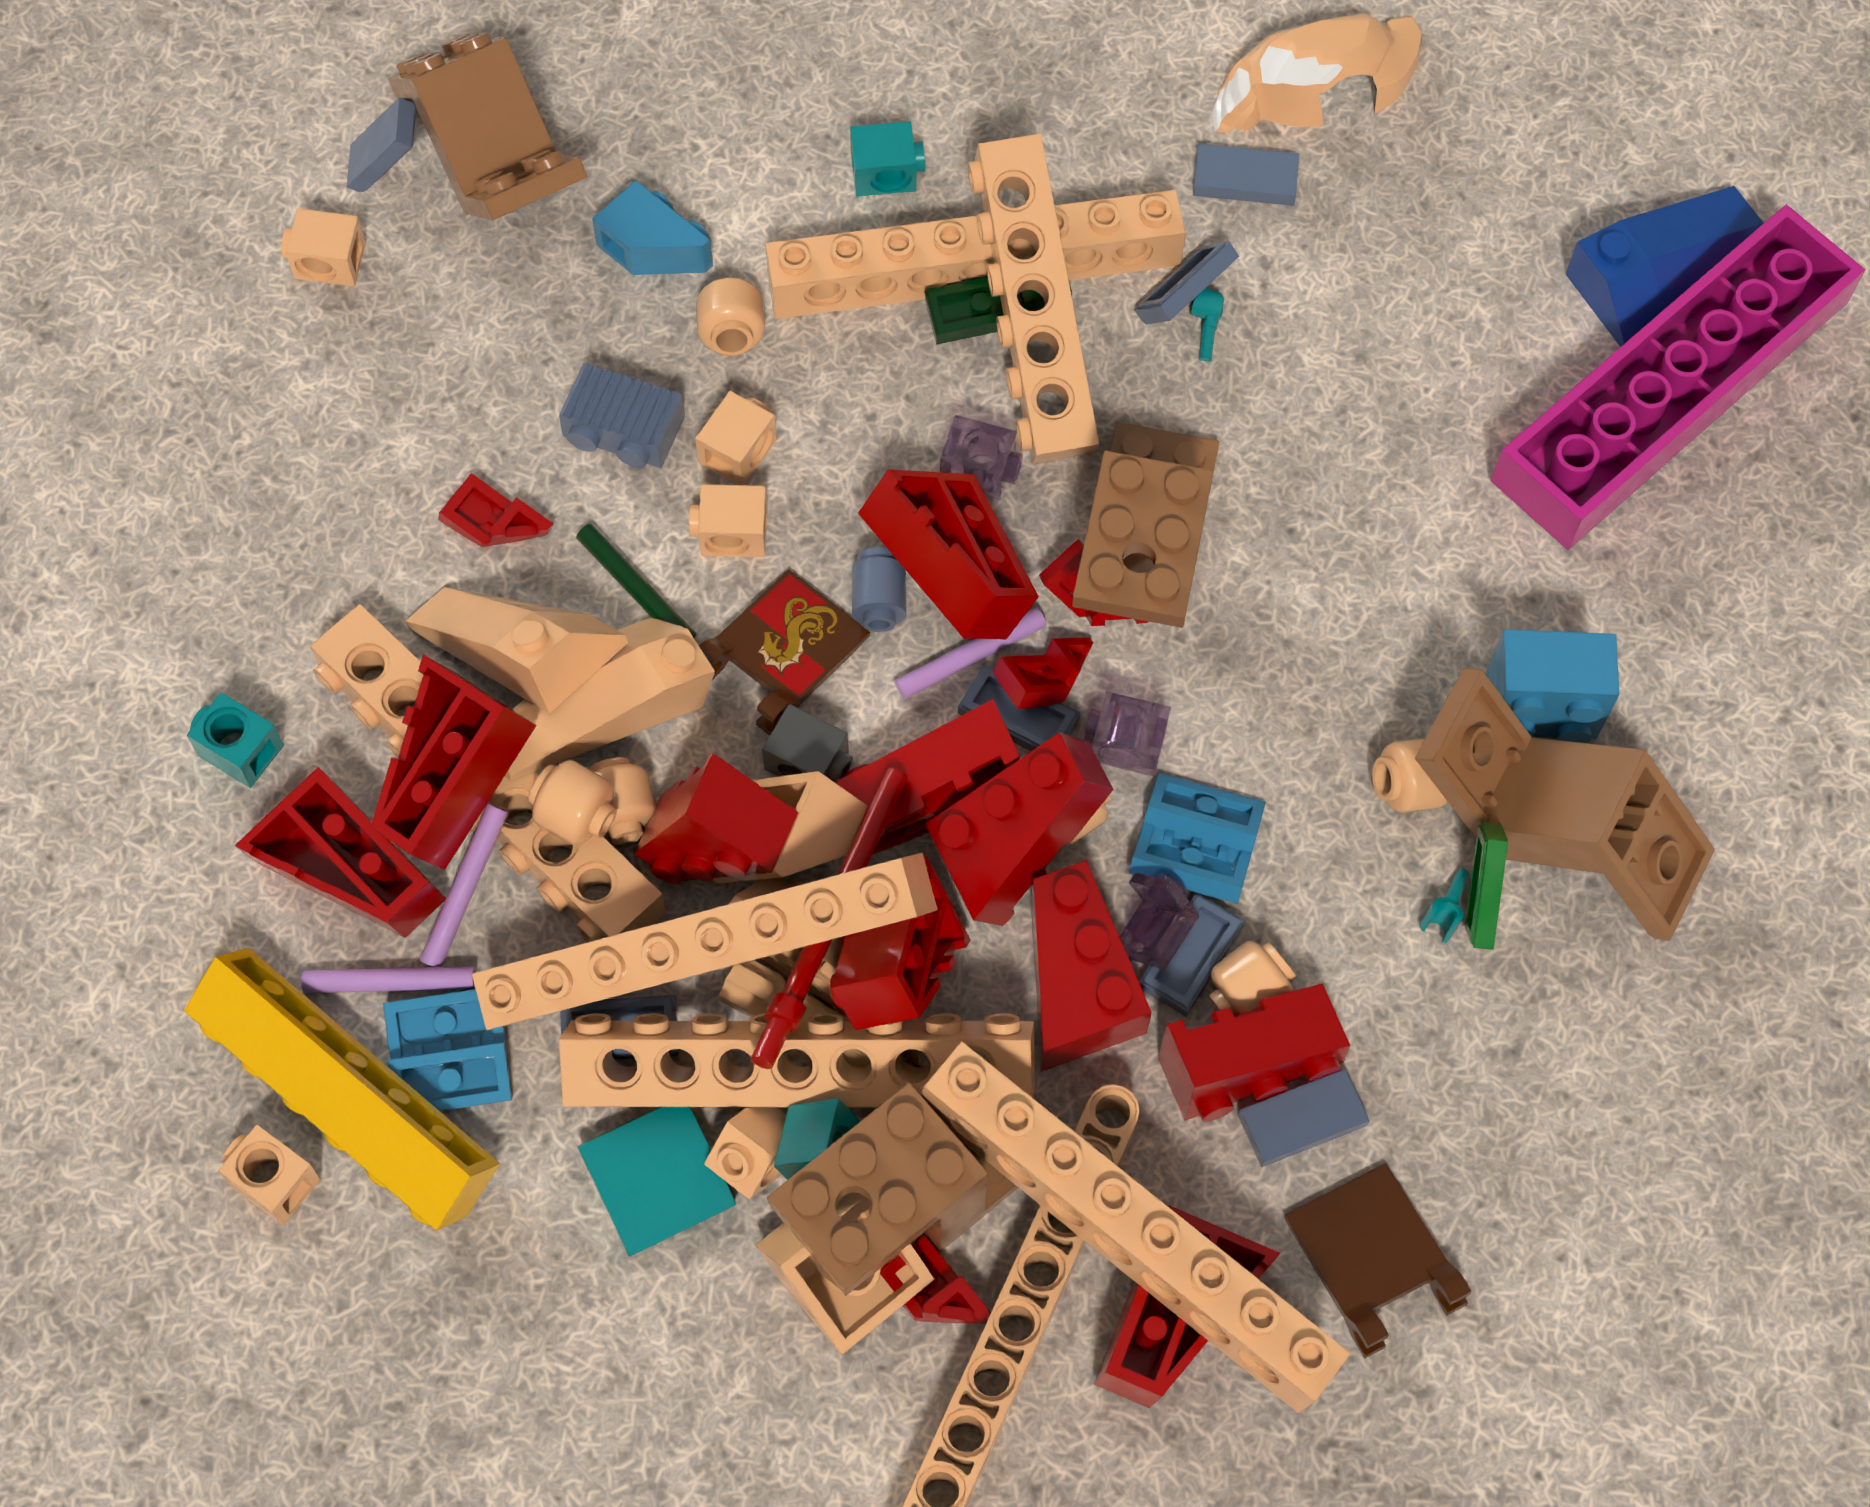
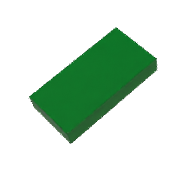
[1465,822,1508,950]

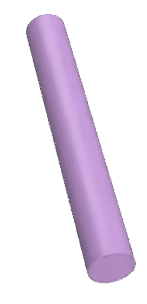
[894,607,1046,700]
[420,803,508,967]
[301,966,476,993]

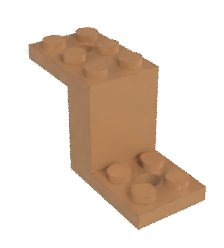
[388,32,588,220]
[1072,422,1220,628]
[1415,668,1715,941]
[767,1060,1050,1296]

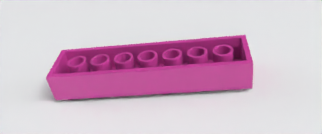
[1490,204,1866,550]

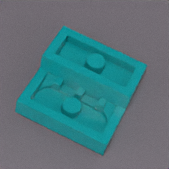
[577,1107,737,1257]

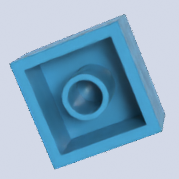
[1486,629,1619,743]

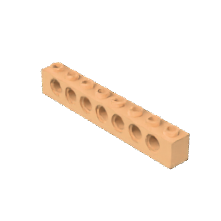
[765,190,1186,319]
[310,604,666,943]
[472,853,938,1030]
[559,1013,1035,1108]
[921,1041,1351,1414]

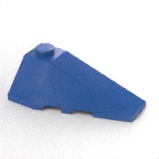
[1565,186,1764,347]

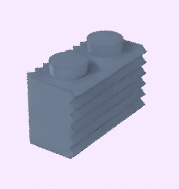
[559,362,685,468]

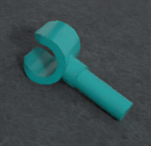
[1191,288,1224,362]
[1420,868,1470,943]

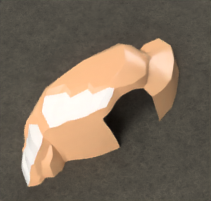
[1212,13,1422,133]

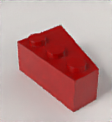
[858,469,1039,640]
[370,654,537,870]
[836,699,1020,855]
[234,767,446,938]
[1031,860,1152,1072]
[1158,983,1351,1122]

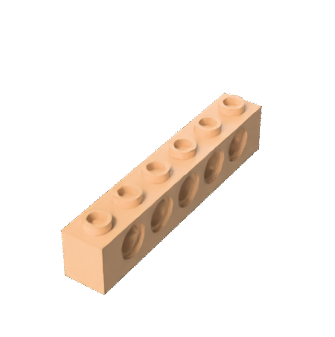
[968,133,1099,464]

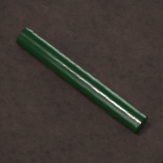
[576,524,696,639]

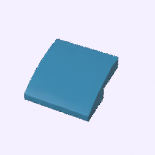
[1129,773,1266,904]
[383,989,512,1111]

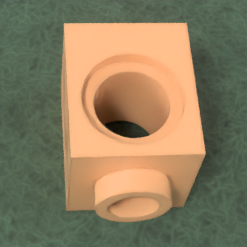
[281,208,366,286]
[695,391,777,485]
[689,484,768,557]
[704,1107,786,1200]
[218,1124,321,1226]

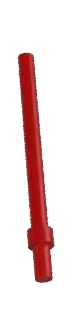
[751,768,908,1069]

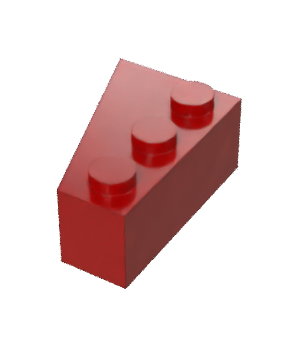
[925,732,1114,926]
[634,753,798,885]
[830,856,971,1030]
[1094,1205,1280,1408]

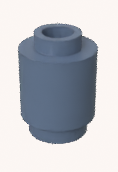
[852,547,906,632]

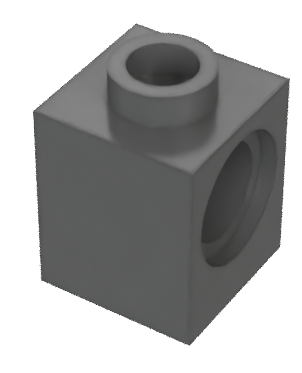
[762,704,853,783]

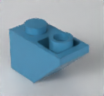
[592,180,713,275]

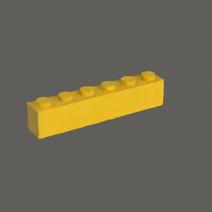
[184,948,501,1231]

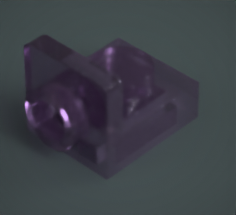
[1119,872,1200,970]

